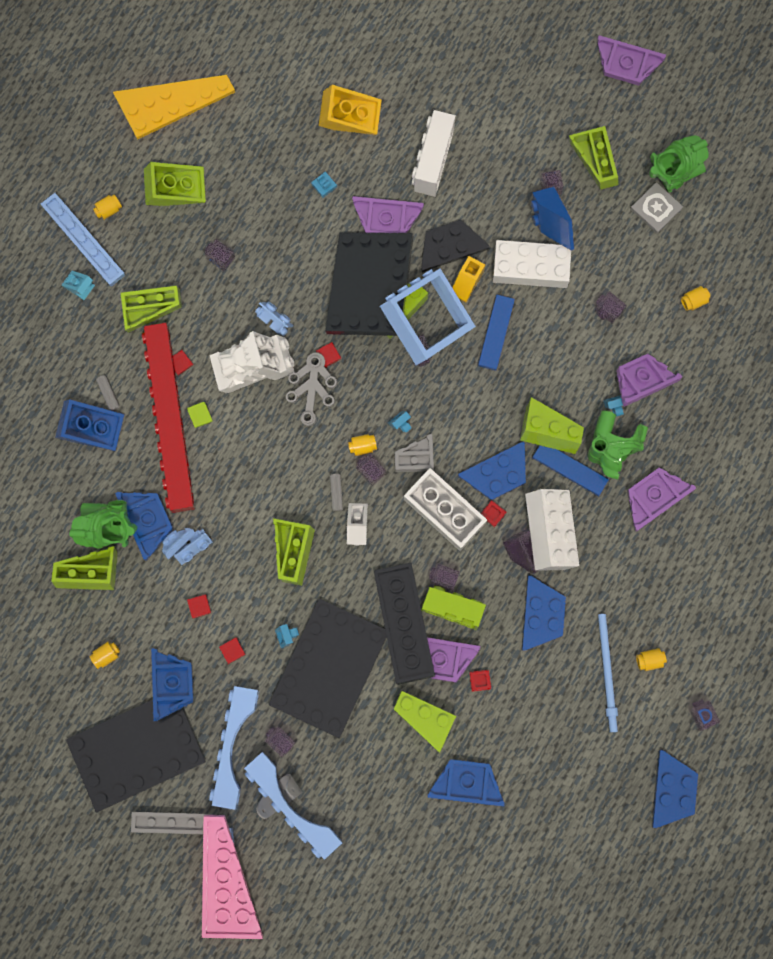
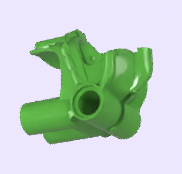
[649,135,709,193]
[587,411,648,480]
[69,500,137,549]

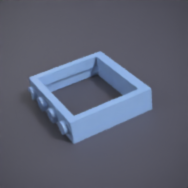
[380,269,476,365]

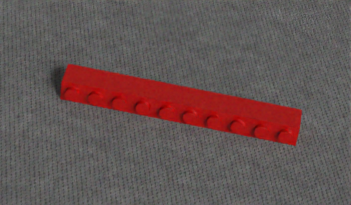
[142,323,195,513]

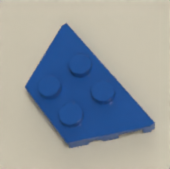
[458,441,526,500]
[115,492,173,561]
[522,576,566,651]
[151,648,193,721]
[652,750,698,828]
[428,759,504,807]

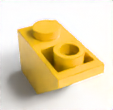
[453,256,485,303]

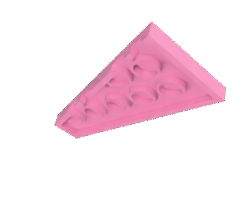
[202,815,263,939]

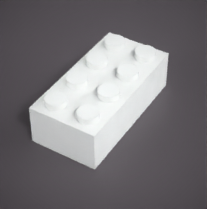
[412,110,456,197]
[493,240,571,288]
[404,468,487,551]
[525,489,579,570]

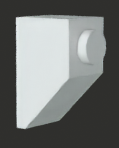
[347,503,368,545]

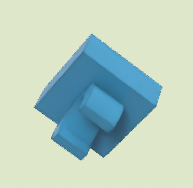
[311,171,337,198]
[603,395,624,417]
[388,411,411,433]
[275,624,299,648]

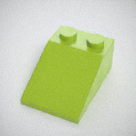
[144,162,206,206]

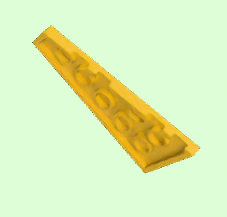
[113,75,235,140]

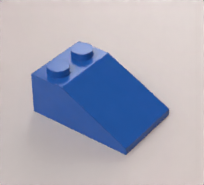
[531,187,574,250]
[55,399,124,451]

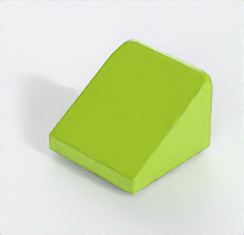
[187,402,213,428]

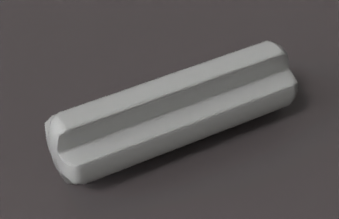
[96,375,119,411]
[330,474,343,511]

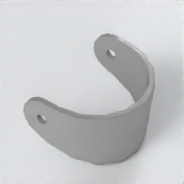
[256,774,303,819]

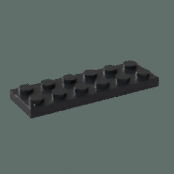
[374,563,435,685]

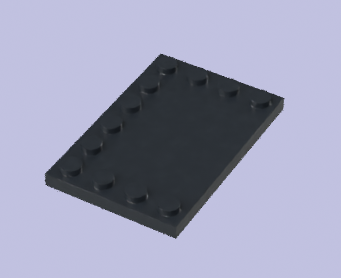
[325,232,414,336]
[269,599,387,739]
[66,700,206,813]

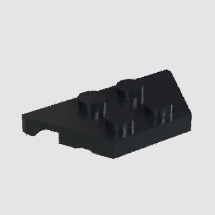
[421,220,490,272]

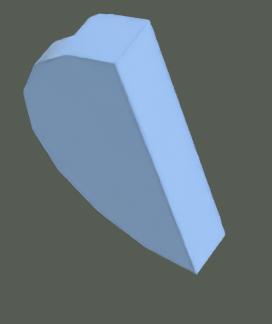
[162,528,195,560]

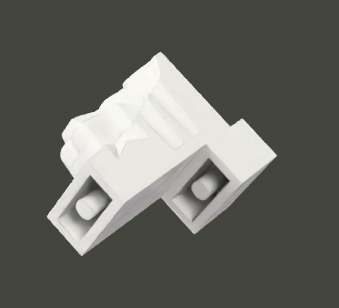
[210,331,294,393]

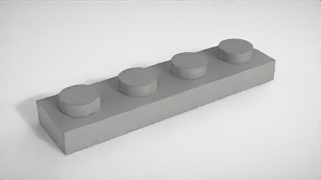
[131,812,213,834]

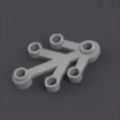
[286,353,338,426]

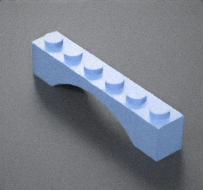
[209,686,259,810]
[244,752,342,860]

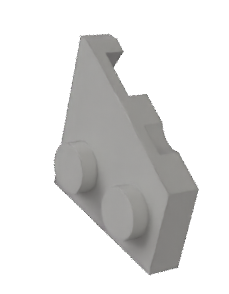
[395,434,434,472]

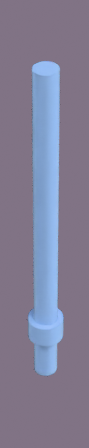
[598,614,618,733]

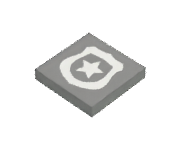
[630,182,683,234]

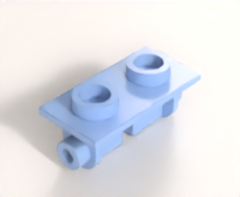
[255,302,294,336]
[174,529,212,565]

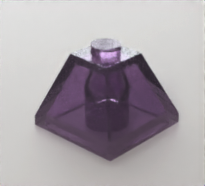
[503,528,539,574]

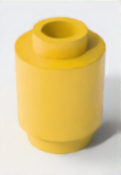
[93,195,122,220]
[681,286,710,311]
[348,434,377,456]
[89,641,120,669]
[636,648,667,671]

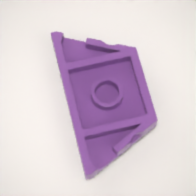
[597,35,666,86]
[352,196,424,233]
[616,354,682,407]
[627,468,696,532]
[428,638,480,683]

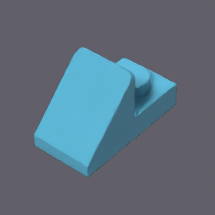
[61,271,95,300]

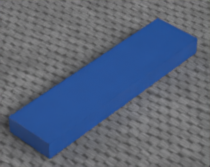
[478,295,515,371]
[533,446,609,497]

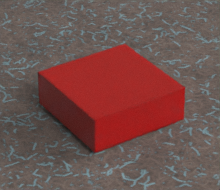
[316,342,341,368]
[172,350,193,376]
[481,500,507,528]
[187,594,212,619]
[219,638,246,664]
[469,670,491,692]

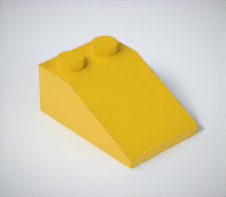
[319,85,382,135]

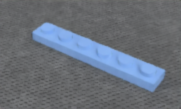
[41,193,125,287]

